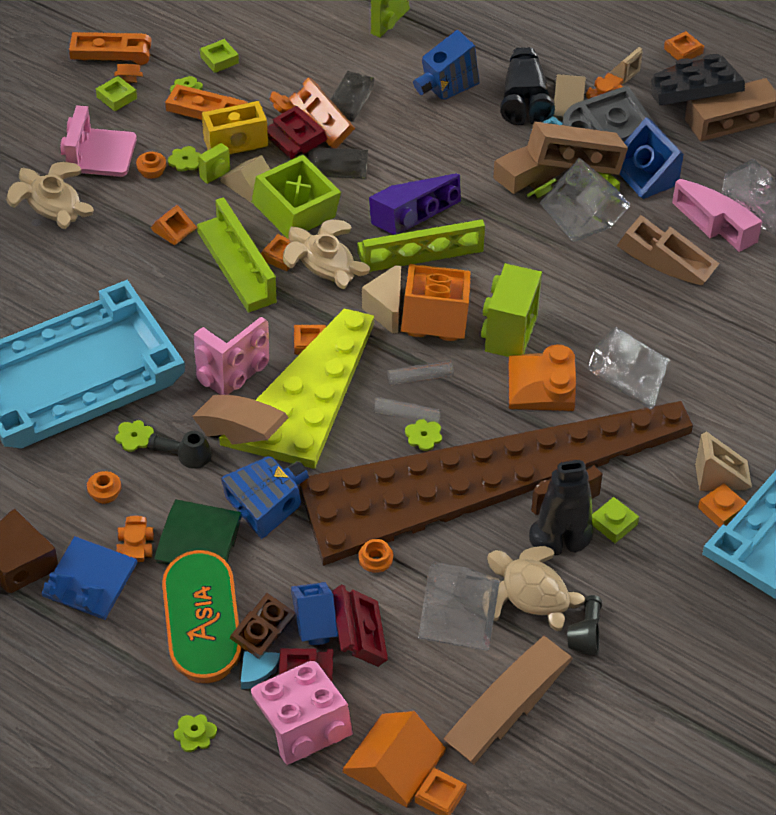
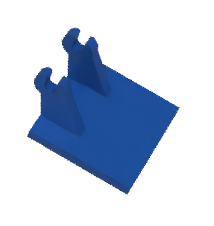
[41,536,138,620]

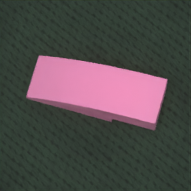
[672,179,762,252]

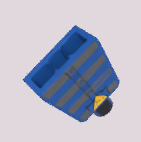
[413,30,480,100]
[221,456,309,539]

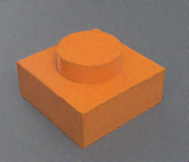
[698,483,746,527]

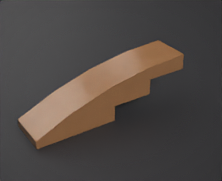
[443,636,573,765]

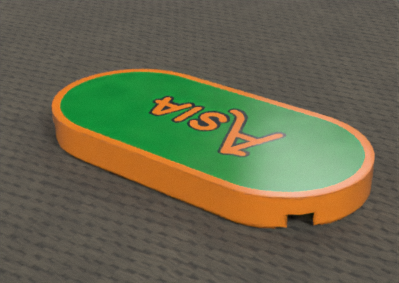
[162,550,242,683]

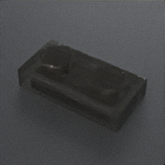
[331,71,374,122]
[308,148,368,179]

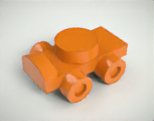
[586,73,623,99]
[116,516,154,562]

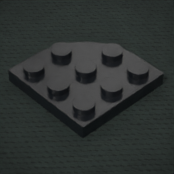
[651,54,745,106]

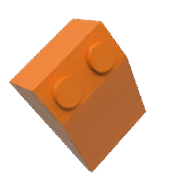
[401,264,471,341]

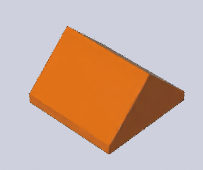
[343,711,446,808]

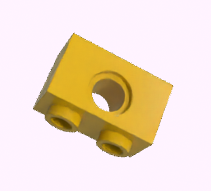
[202,101,268,154]

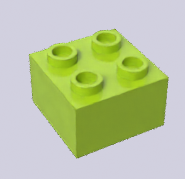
[251,155,341,239]
[481,263,542,357]

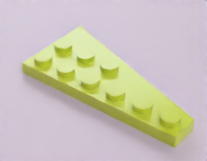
[219,309,374,469]

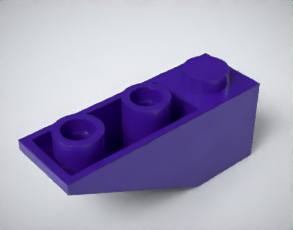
[369,173,461,235]

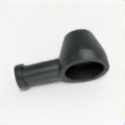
[148,430,212,469]
[567,595,602,655]

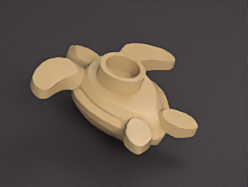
[6,162,94,229]
[283,220,370,289]
[485,546,585,631]

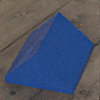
[620,117,684,199]

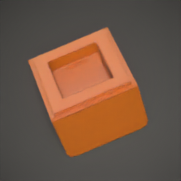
[151,204,197,245]

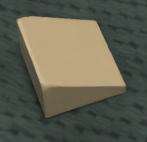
[609,47,643,84]

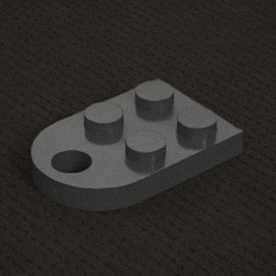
[562,85,657,142]

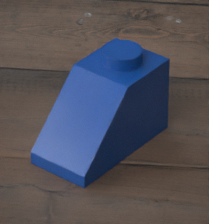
[291,582,338,645]

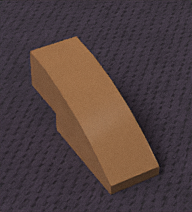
[493,146,569,194]
[617,215,719,285]
[192,395,289,445]

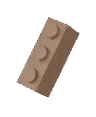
[685,78,776,142]
[526,121,628,175]

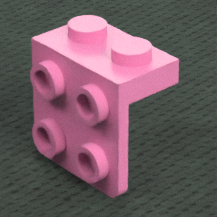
[61,105,137,177]
[194,317,269,395]
[251,661,353,765]

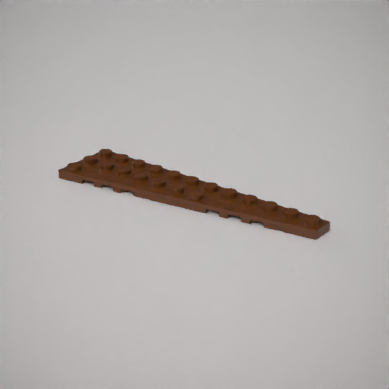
[299,401,693,566]

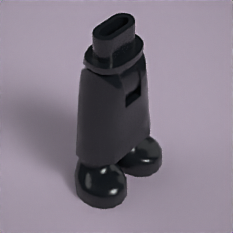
[500,47,555,125]
[529,460,594,555]

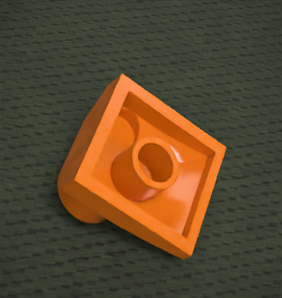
[508,344,576,411]

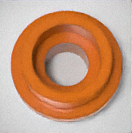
[114,64,143,83]
[136,151,166,179]
[87,471,121,504]
[359,539,393,573]

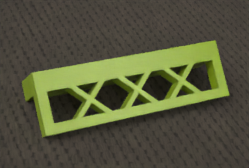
[197,197,277,313]
[357,219,485,272]

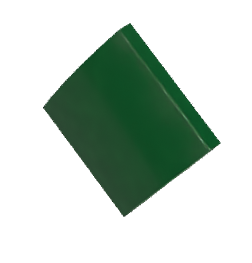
[155,499,242,565]

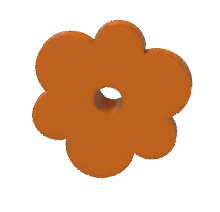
[269,91,295,113]

